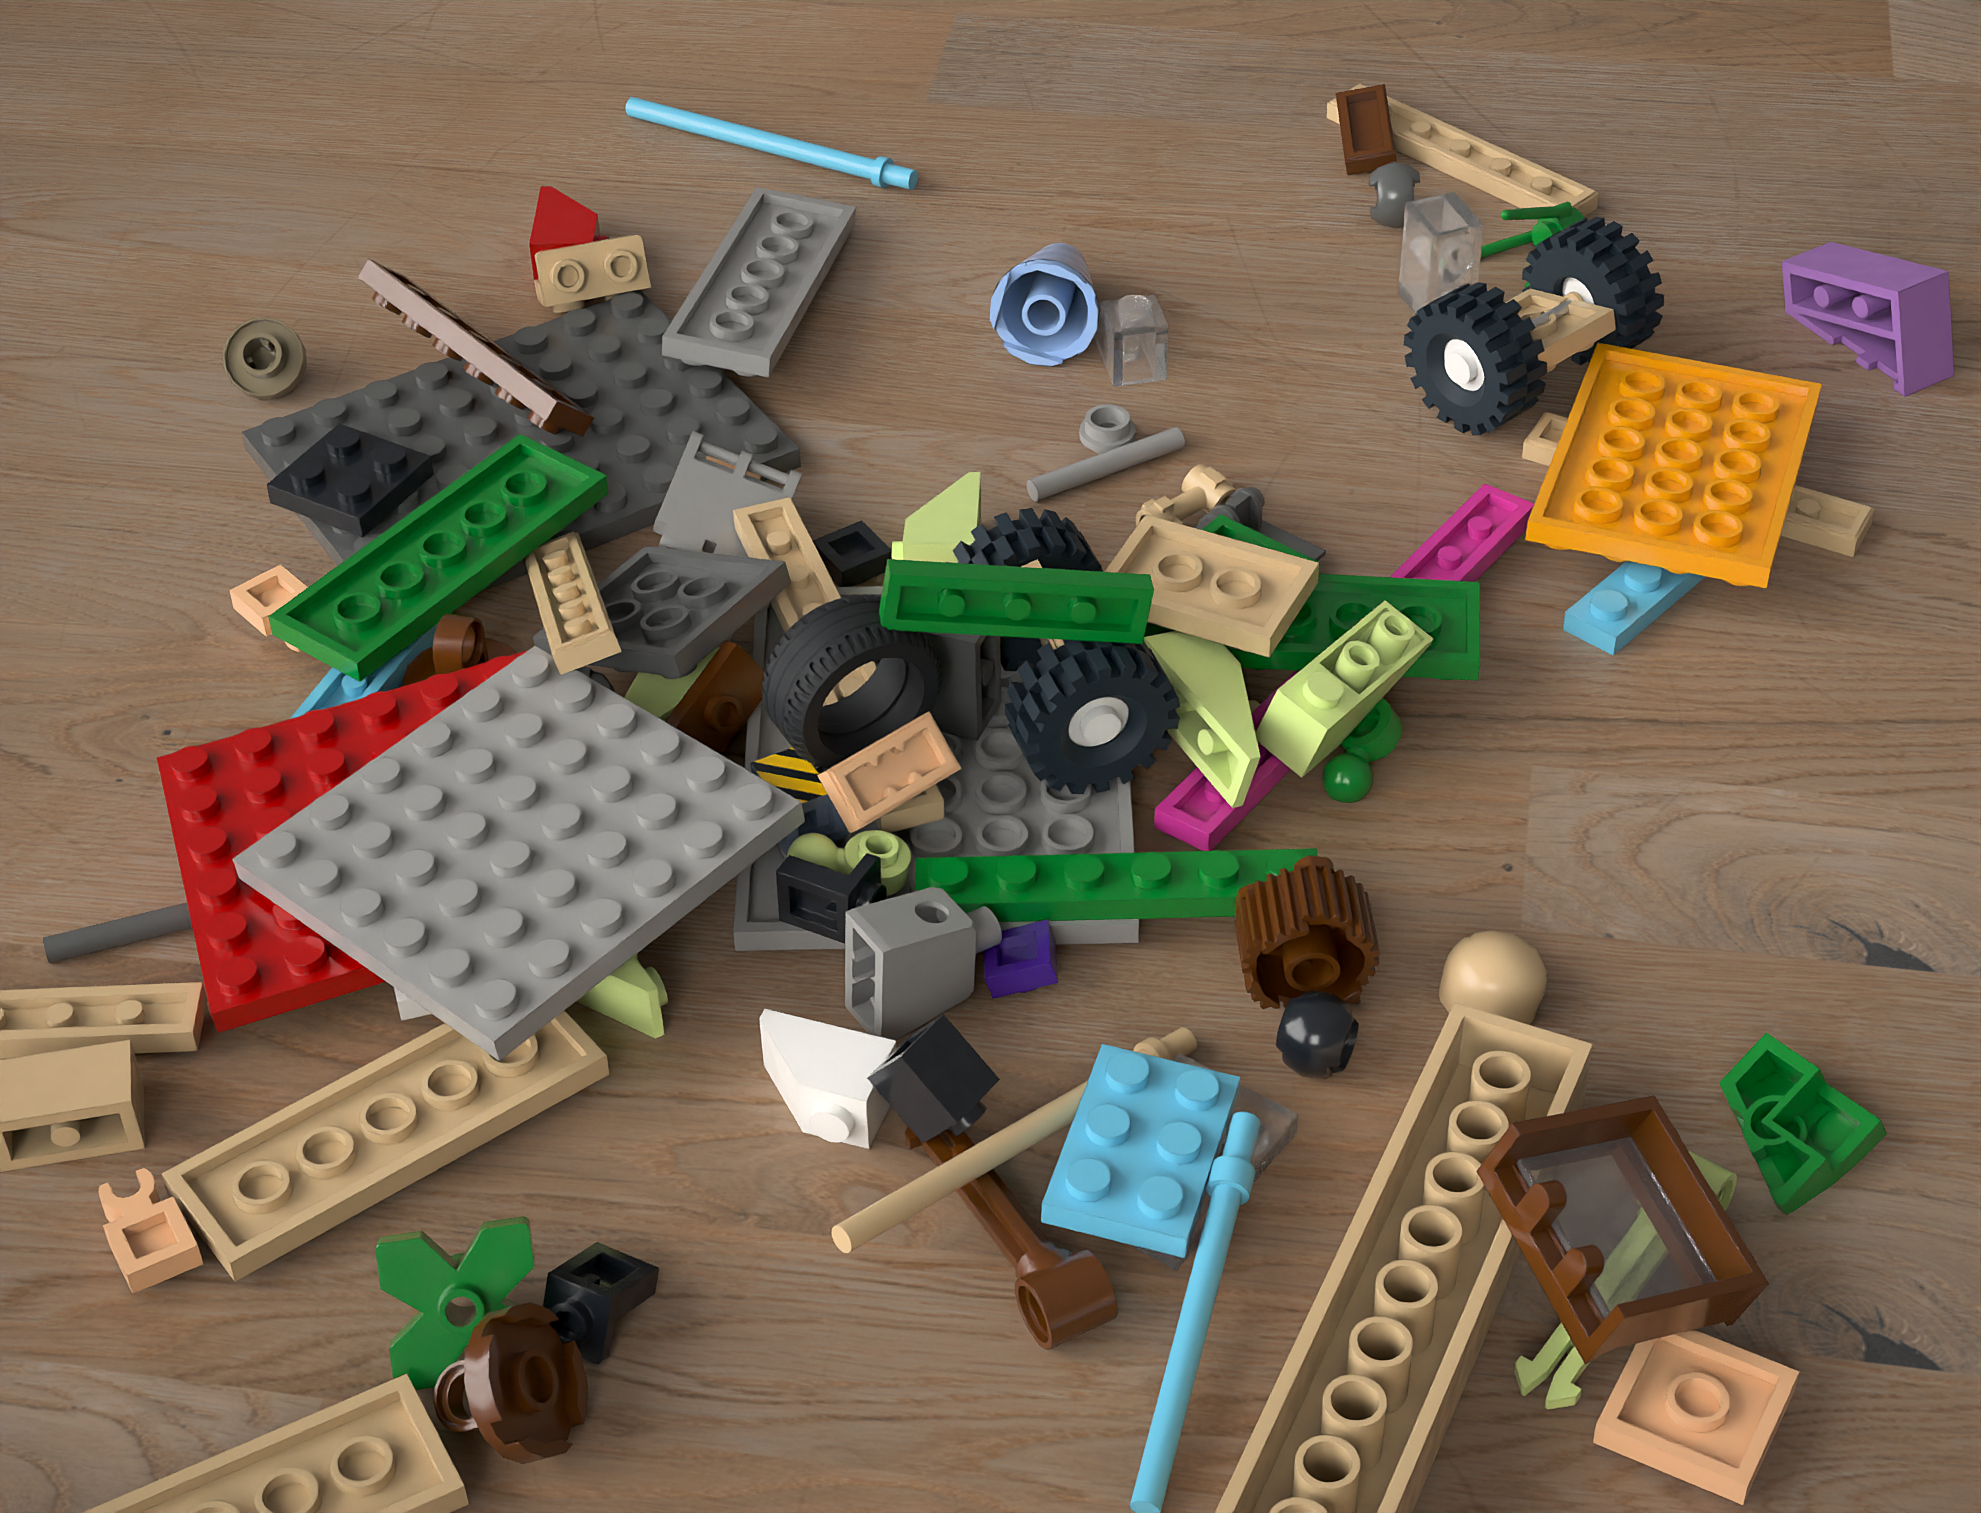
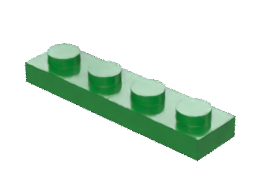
[879,559,1154,644]

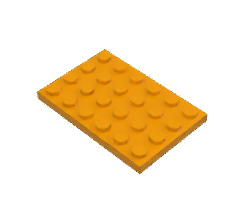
[1525,343,1822,589]

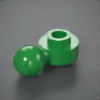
[1322,698,1403,803]

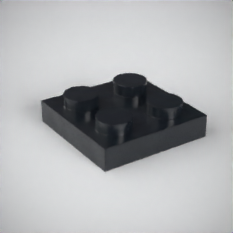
[267,423,434,537]

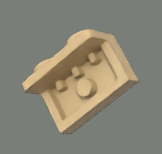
[534,234,651,313]

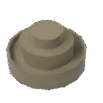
[222,317,307,400]

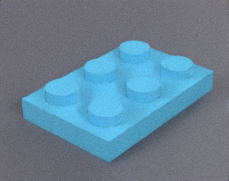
[1041,1044,1240,1258]

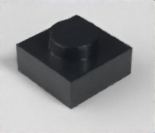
[812,520,892,587]

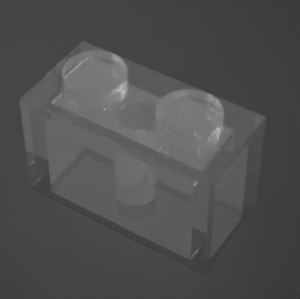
[1398,192,1484,315]

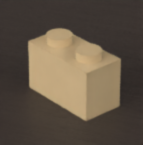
[0,1039,145,1172]

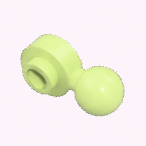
[786,830,911,896]

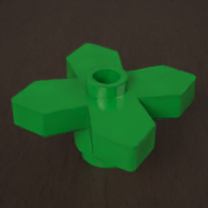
[375,1216,535,1390]

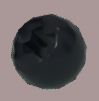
[1276,990,1359,1079]

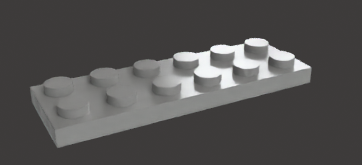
[662,187,856,378]

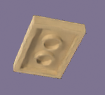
[1104,515,1319,657]

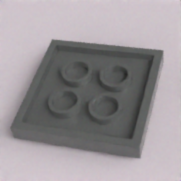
[533,546,791,679]

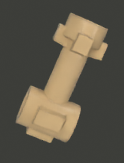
[1136,464,1236,526]

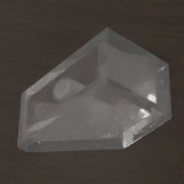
[1094,294,1168,387]

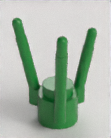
[1452,201,1585,288]

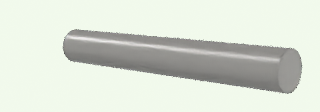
[1027,427,1185,502]

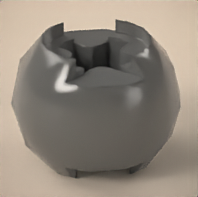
[1369,161,1422,228]

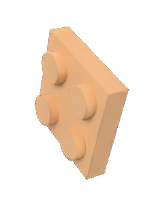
[1593,1330,1800,1505]

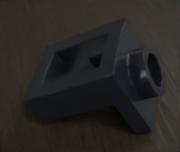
[776,853,887,944]
[543,1242,659,1364]

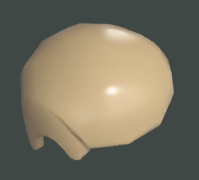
[1439,931,1548,1025]

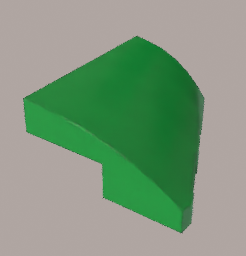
[1719,1032,1887,1215]

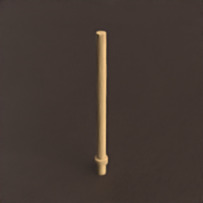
[831,1027,1197,1253]

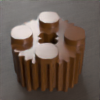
[1234,855,1380,1009]

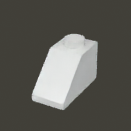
[759,1009,897,1149]

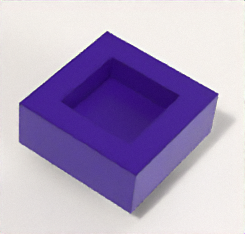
[984,919,1058,999]

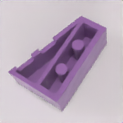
[1782,242,1954,397]

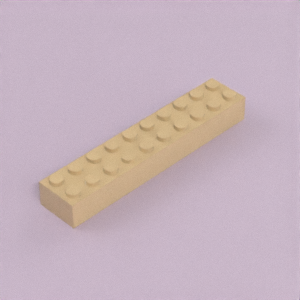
[1215,1003,1593,1513]

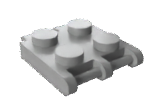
[653,431,802,557]

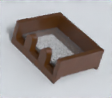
[1476,1095,1769,1365]

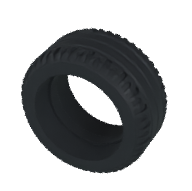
[762,594,942,769]

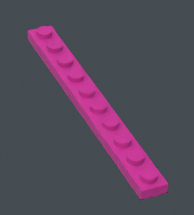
[1154,483,1534,851]

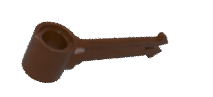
[905,1126,1118,1350]

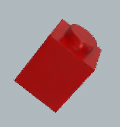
[529,186,609,289]

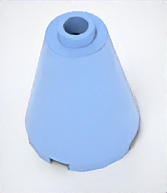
[990,243,1100,366]

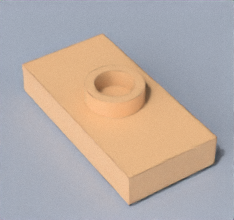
[817,711,961,833]

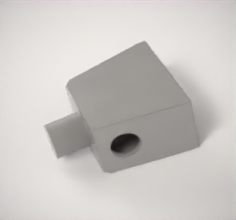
[845,887,1002,1041]

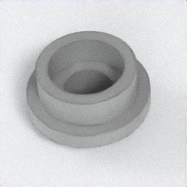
[1079,404,1136,454]

